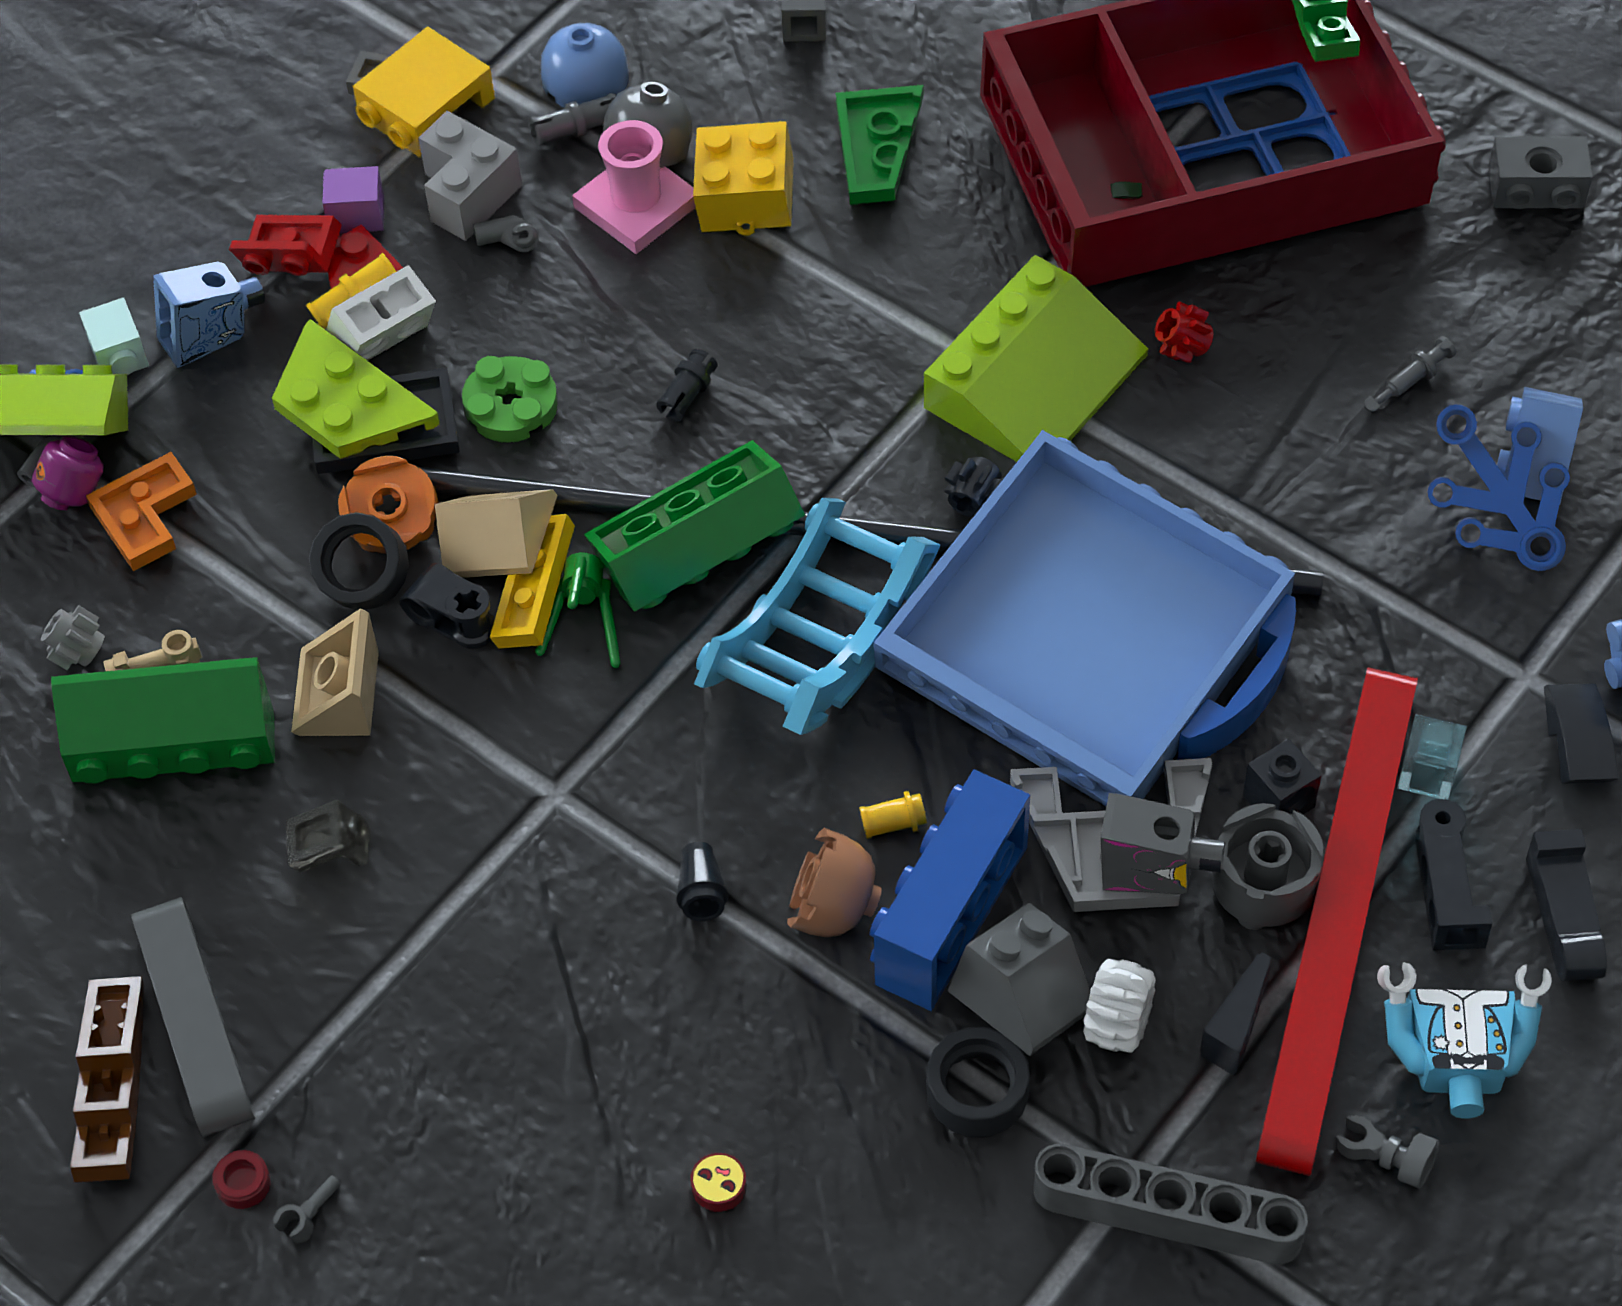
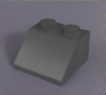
[948,903,1091,1056]

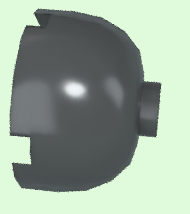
[603,82,693,167]

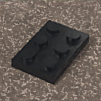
[312,367,460,474]

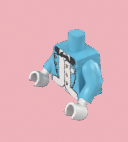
[1377,962,1551,1118]

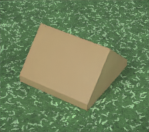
[435,489,557,577]
[291,608,379,736]

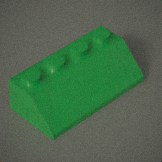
[584,440,805,612]
[51,657,275,783]

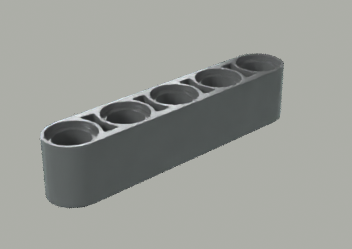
[131,897,255,1138]
[1034,1144,1308,1265]

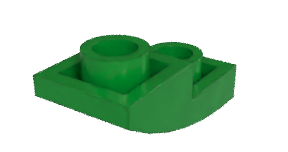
[1292,0,1360,62]

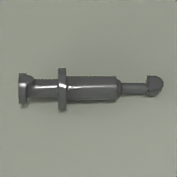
[1364,336,1457,412]

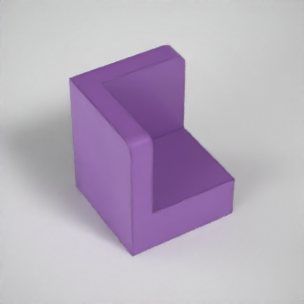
[323,166,384,233]

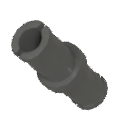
[529,93,616,146]

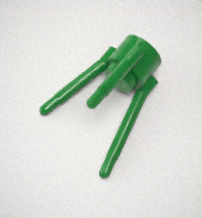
[535,552,621,668]

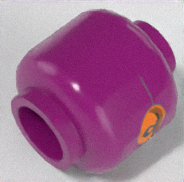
[32,435,104,510]

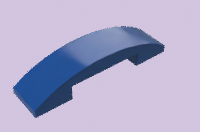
[1177,594,1296,760]

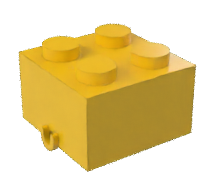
[693,121,793,236]

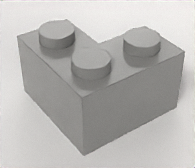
[418,111,522,241]

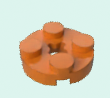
[338,456,438,554]

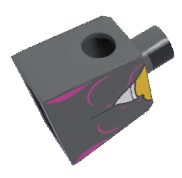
[1100,793,1225,894]

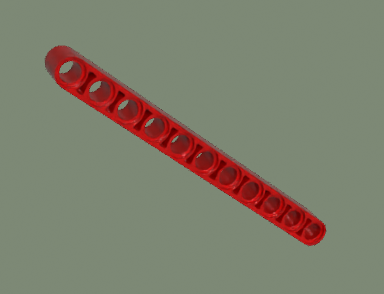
[1255,667,1418,1176]

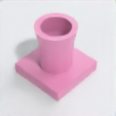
[572,120,696,254]

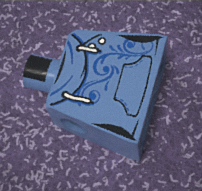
[153,262,265,368]

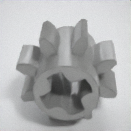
[41,605,105,670]

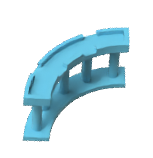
[694,498,940,735]

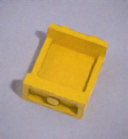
[353,26,495,157]

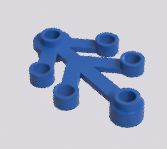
[1428,404,1570,571]

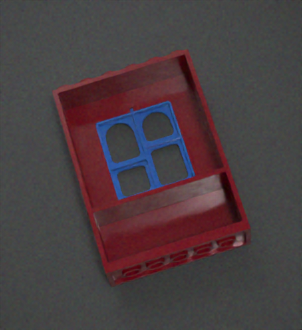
[980,0,1446,287]

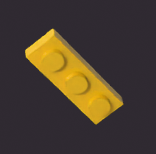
[490,514,575,649]

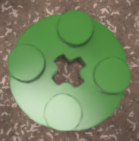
[462,356,558,442]

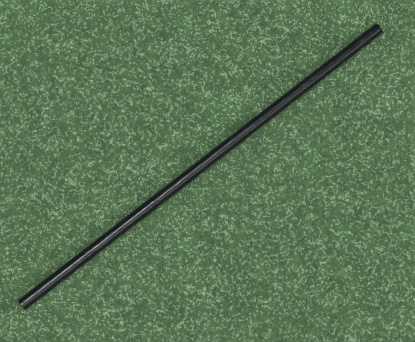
[418,467,1324,596]

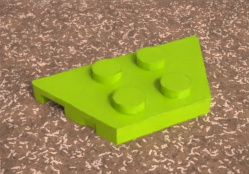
[272,320,440,459]

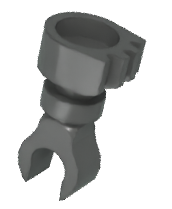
[1337,1115,1439,1189]

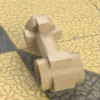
[103,630,202,671]

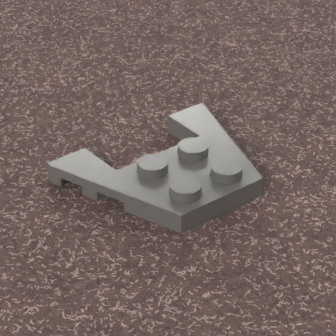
[1010,758,1212,912]

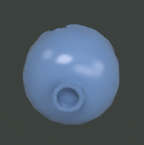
[541,23,629,108]

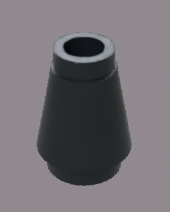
[676,842,729,921]

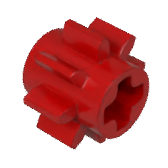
[1155,302,1214,363]

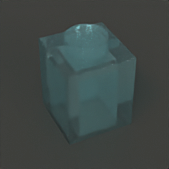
[1397,714,1467,800]

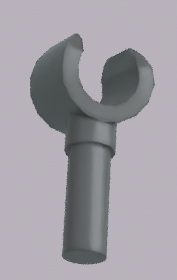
[273,1175,341,1243]

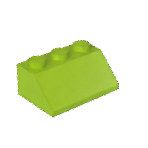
[0,364,128,435]

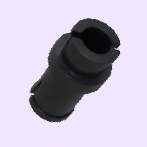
[656,349,718,422]

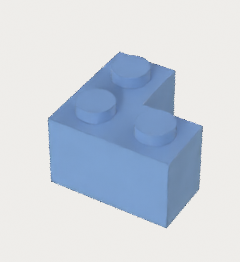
[1497,387,1583,505]

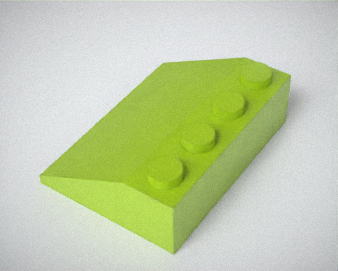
[924,255,1148,462]

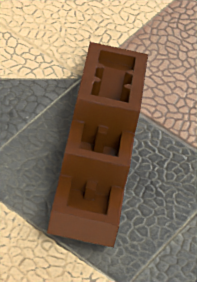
[70,976,144,1183]

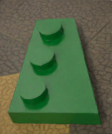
[836,85,924,205]

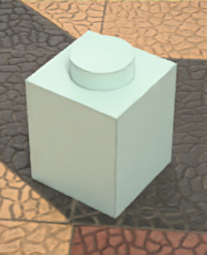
[79,297,149,375]

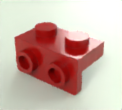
[229,215,342,276]

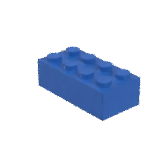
[870,769,1030,1012]

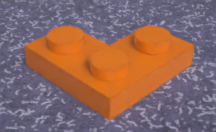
[86,452,197,571]

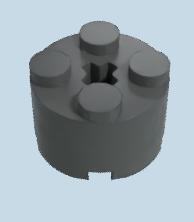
[1212,803,1324,930]

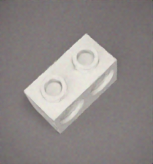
[326,265,436,361]

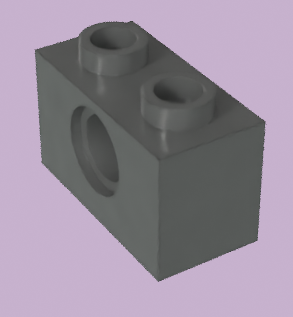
[1488,136,1593,209]

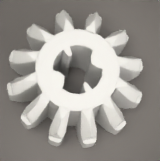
[1083,959,1156,1052]

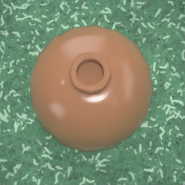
[787,828,882,937]

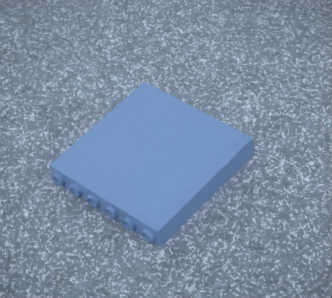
[874,430,1295,806]

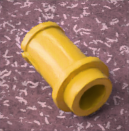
[859,791,927,839]

